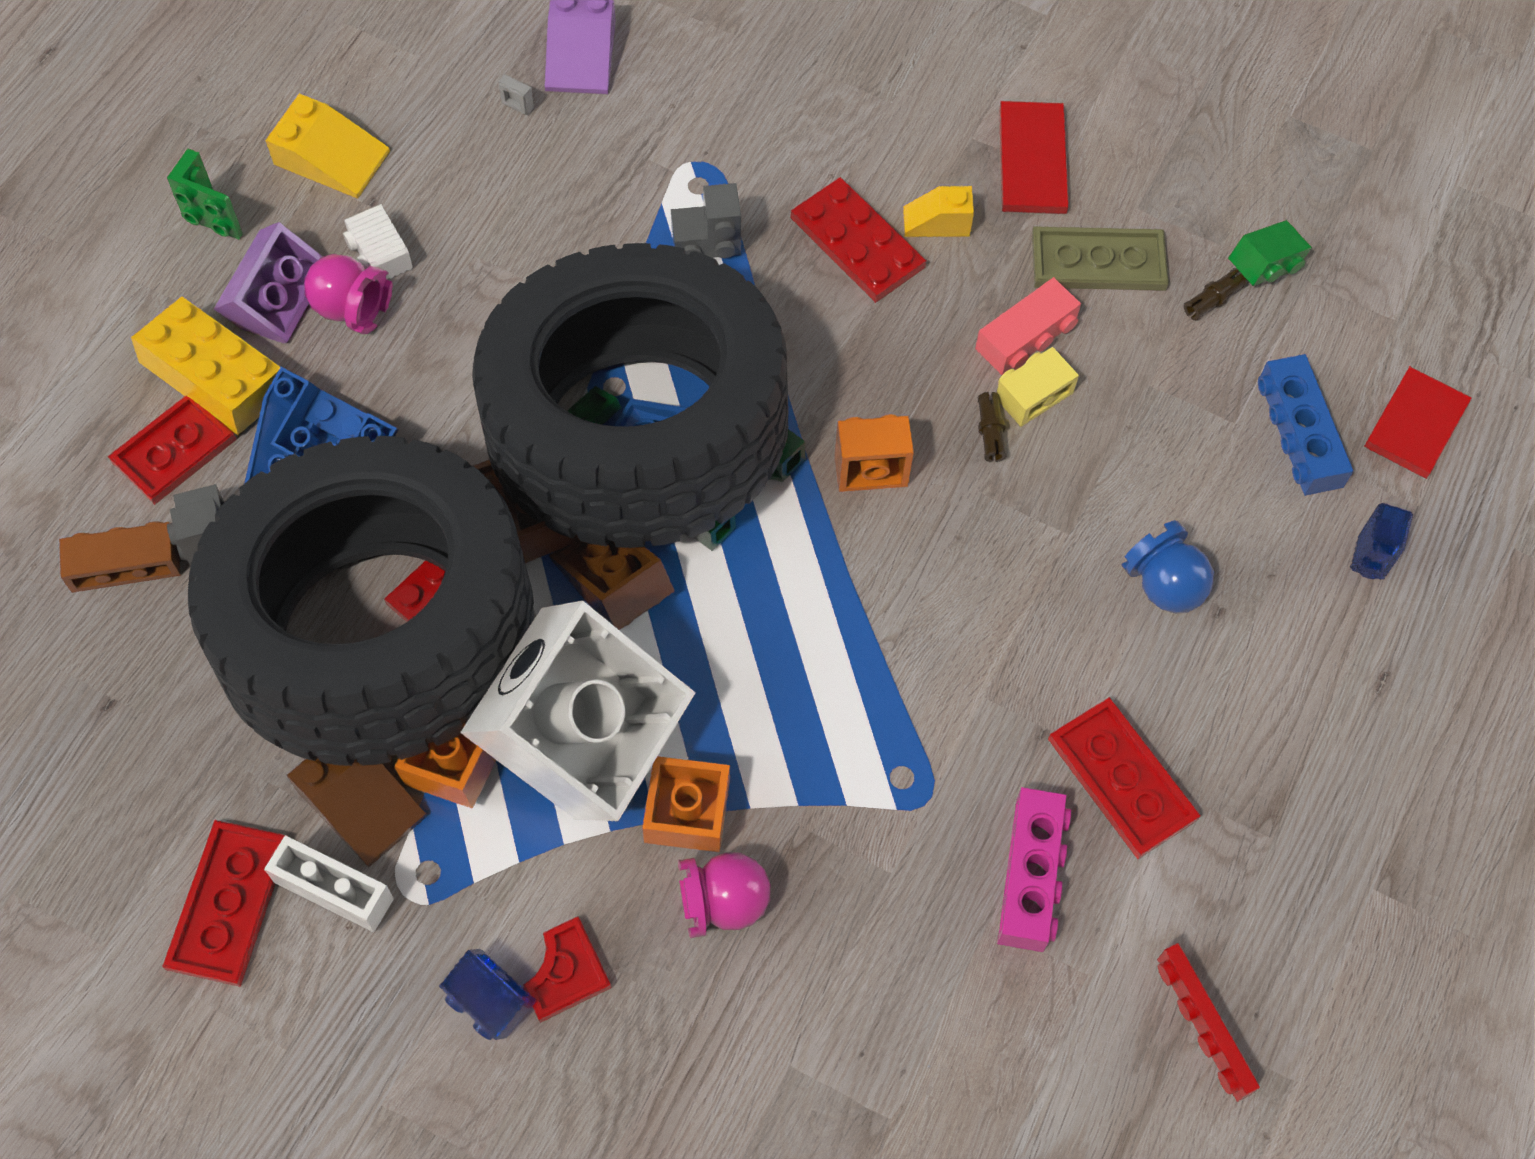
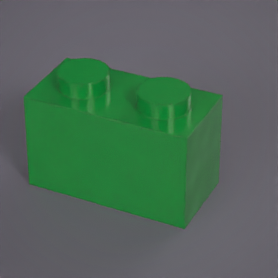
[1228,220,1312,286]

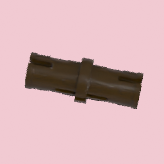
[1184,268,1247,321]
[977,392,1007,462]

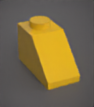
[903,186,974,237]

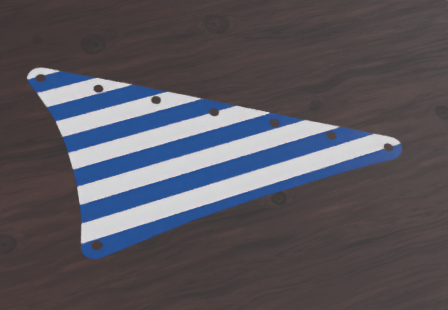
[395,162,935,905]

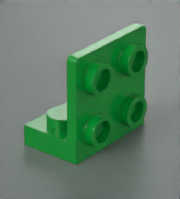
[167,148,243,240]

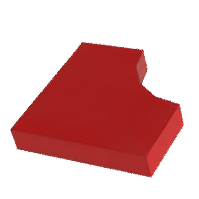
[523,916,612,1023]

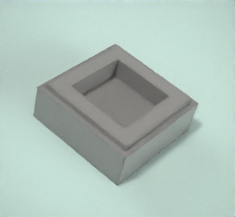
[498,74,534,115]

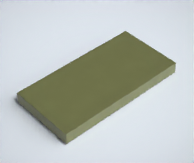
[1032,226,1168,291]

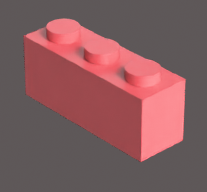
[975,277,1081,375]

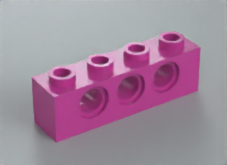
[997,787,1071,952]

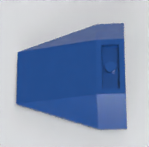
[244,367,399,484]

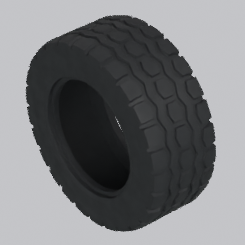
[472,243,789,548]
[188,436,534,766]

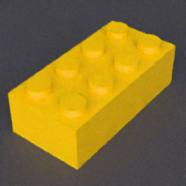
[131,296,280,435]

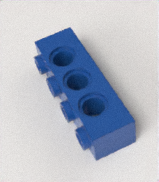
[1258,354,1353,496]

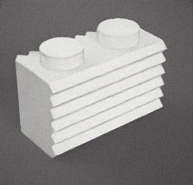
[343,204,413,279]

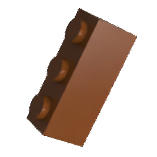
[59,521,181,593]

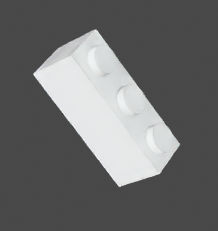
[264,835,394,932]

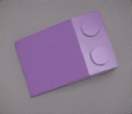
[545,0,616,94]

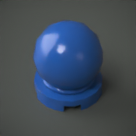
[1121,520,1214,614]

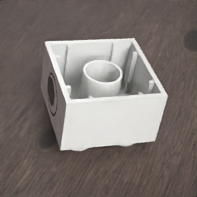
[460,601,695,821]

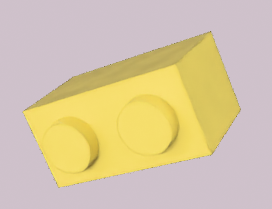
[997,347,1079,427]

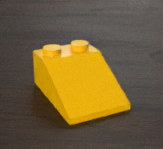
[265,93,390,199]

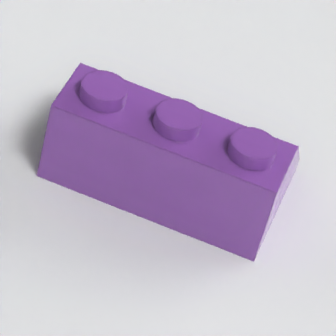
[214,222,323,343]

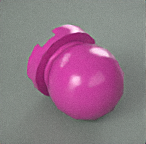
[304,254,393,334]
[678,852,771,938]

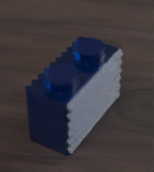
[1350,503,1413,580]
[439,949,536,1040]

